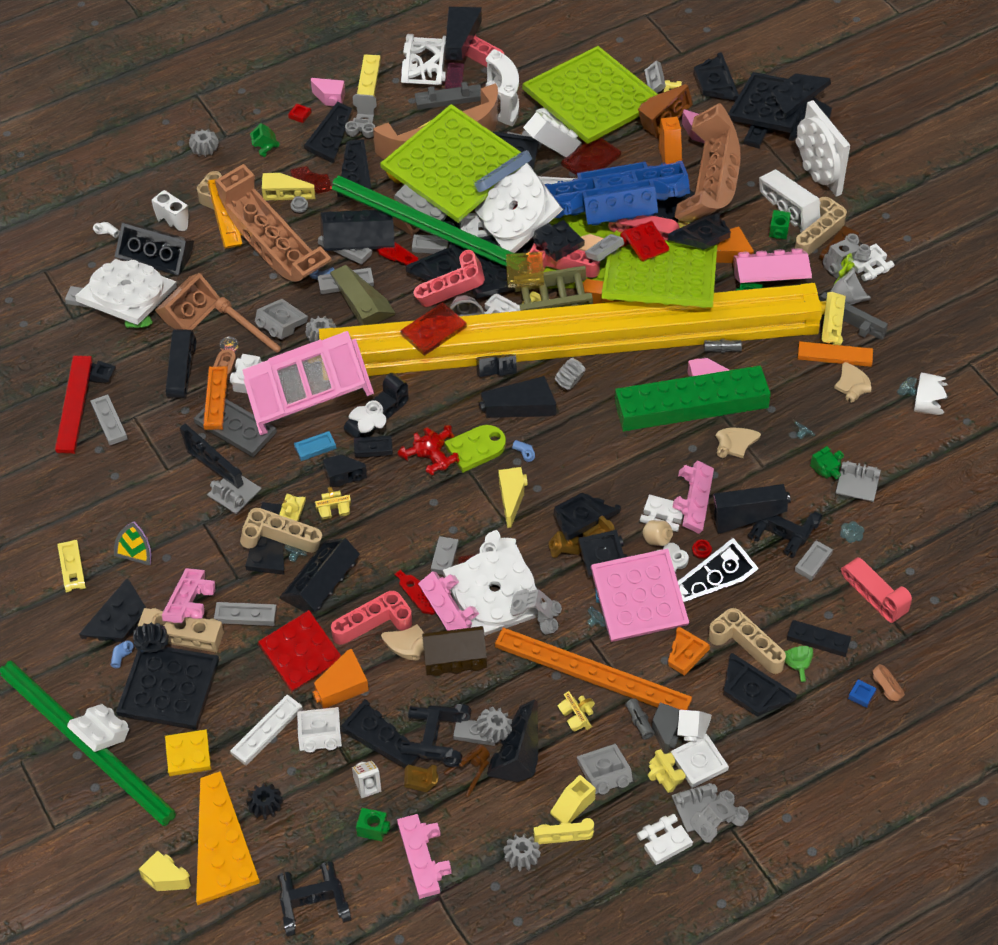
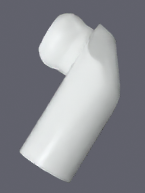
[93,222,120,238]

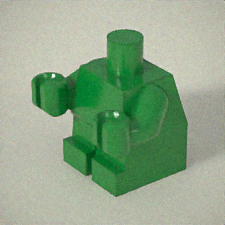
[250,123,280,157]
[810,446,844,479]

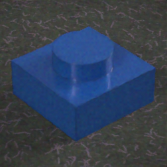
[848,680,877,708]

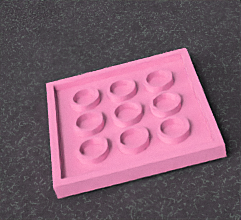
[591,549,689,642]

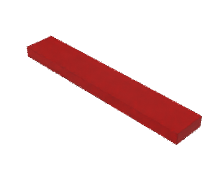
[55,356,92,454]

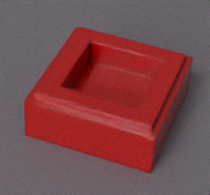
[288,103,311,123]

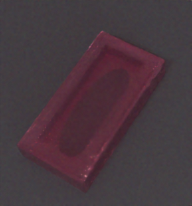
[445,63,464,89]

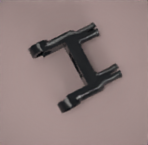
[748,511,823,557]
[401,704,472,767]
[277,861,351,937]

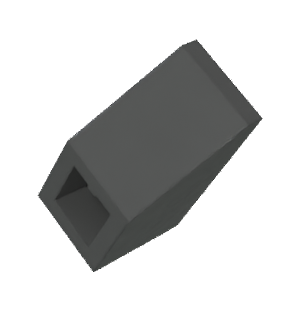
[652,702,680,754]

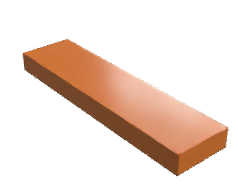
[798,341,873,367]
[203,366,228,430]

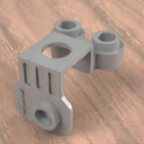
[345,94,377,138]
[823,234,871,278]
[510,589,562,635]
[690,790,749,842]

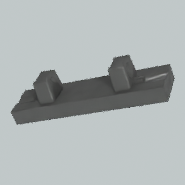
[414,82,481,110]
[820,292,888,340]

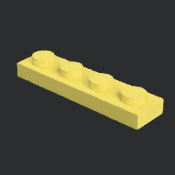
[357,55,381,97]

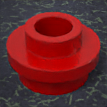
[692,539,712,558]

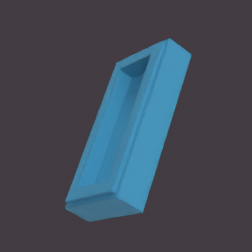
[294,431,336,461]

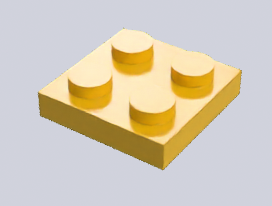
[165,729,211,776]

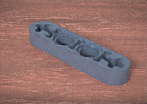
[474,150,532,192]

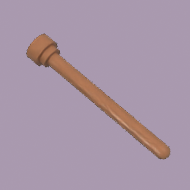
[215,297,281,353]

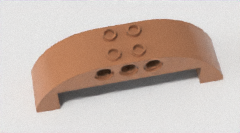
[373,83,498,159]
[675,103,741,222]
[215,164,332,282]

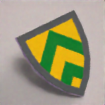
[114,522,151,565]

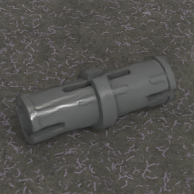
[704,339,742,353]
[626,699,655,740]

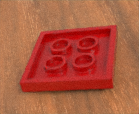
[258,610,341,693]

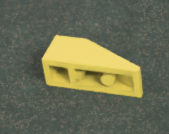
[262,173,316,200]
[498,467,528,528]

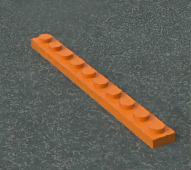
[495,627,692,710]

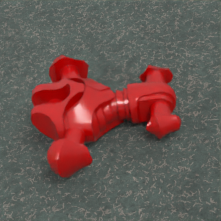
[398,425,460,476]

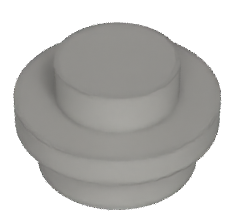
[291,196,308,213]

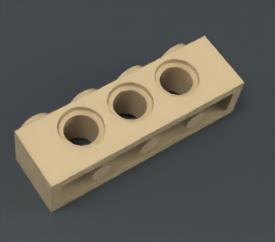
[138,608,224,653]

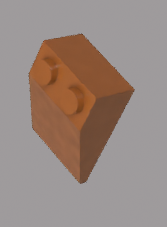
[638,84,693,139]

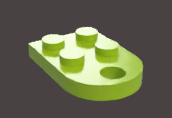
[444,425,506,473]

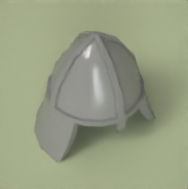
[831,267,871,305]
[450,295,485,317]

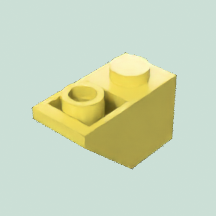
[550,775,596,823]
[139,851,191,891]

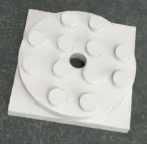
[796,100,850,196]
[475,163,563,253]
[75,259,177,325]
[443,545,543,636]

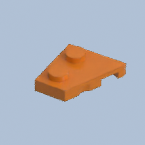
[668,627,710,676]

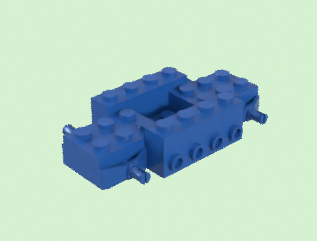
[544,161,690,225]

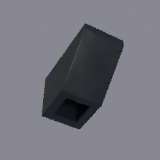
[323,454,367,488]

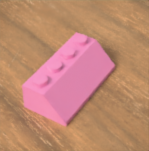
[734,248,812,283]

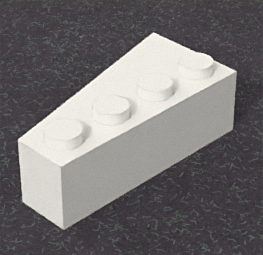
[523,112,581,158]
[759,169,820,233]

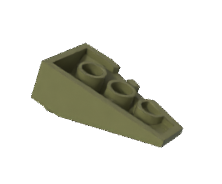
[330,265,395,325]

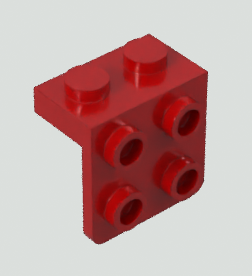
[619,221,669,261]

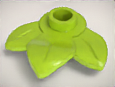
[834,253,855,284]

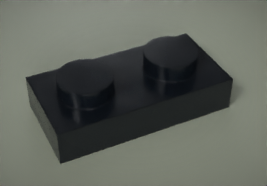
[354,435,393,458]

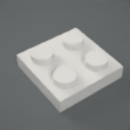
[671,734,729,788]

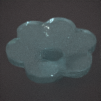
[897,377,917,396]
[795,421,815,439]
[840,521,864,543]
[284,545,307,562]
[587,606,606,627]

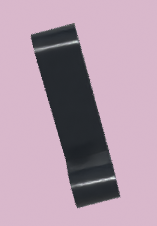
[166,329,196,398]
[344,373,409,438]

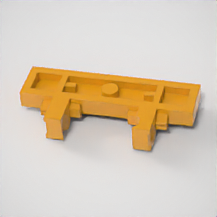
[207,179,243,249]

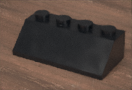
[320,210,395,251]
[115,222,194,275]
[280,538,360,612]

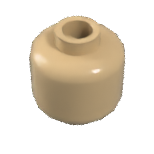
[643,520,673,546]

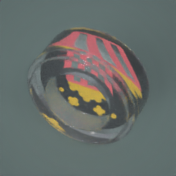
[220,337,239,353]

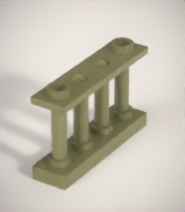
[514,266,593,311]

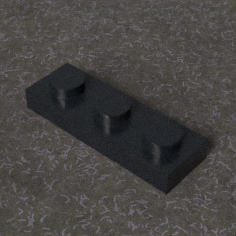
[787,620,851,657]

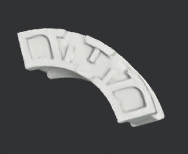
[401,34,446,85]
[486,49,519,127]

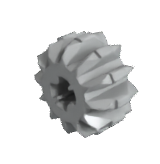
[189,129,218,157]
[305,316,336,343]
[555,358,585,390]
[477,706,512,743]
[504,833,540,871]

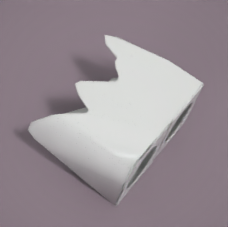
[152,190,189,231]
[914,373,948,415]

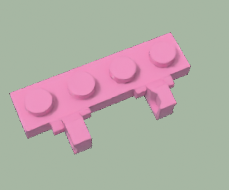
[673,461,714,534]
[162,568,216,623]
[418,571,479,630]
[397,814,451,899]

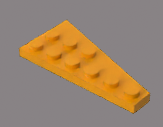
[196,771,260,905]

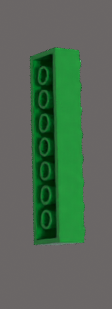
[615,365,771,432]

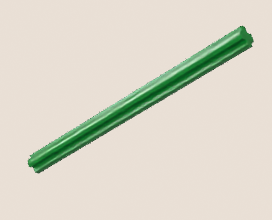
[331,175,527,273]
[0,661,176,826]

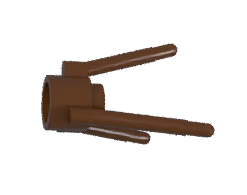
[444,744,490,797]

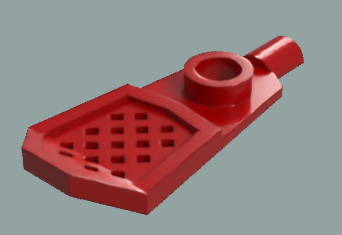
[377,242,418,265]
[394,570,436,615]

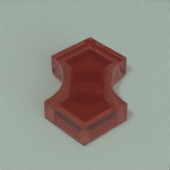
[290,166,332,194]

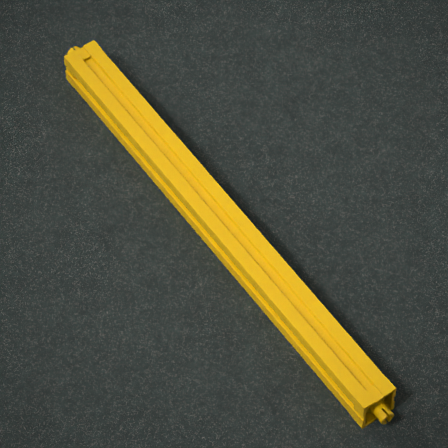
[308,283,826,381]

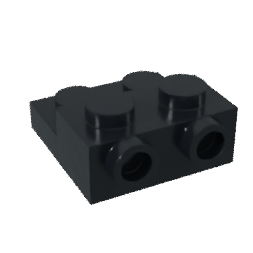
[533,220,585,261]
[578,530,628,578]

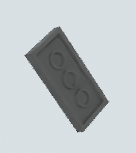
[194,399,277,457]

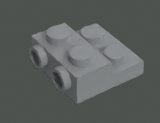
[255,299,308,339]
[577,744,633,794]

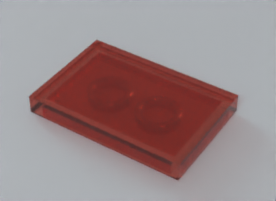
[561,137,621,176]
[400,302,467,356]

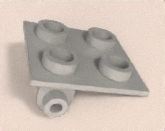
[836,461,881,502]
[207,476,261,514]
[672,783,726,832]

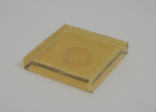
[506,252,544,288]

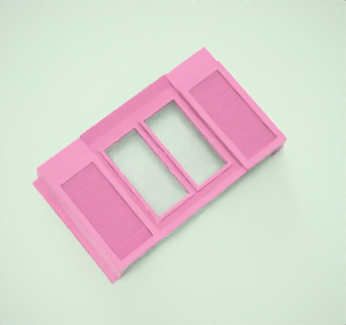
[242,331,374,435]

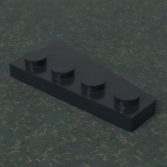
[304,101,352,164]

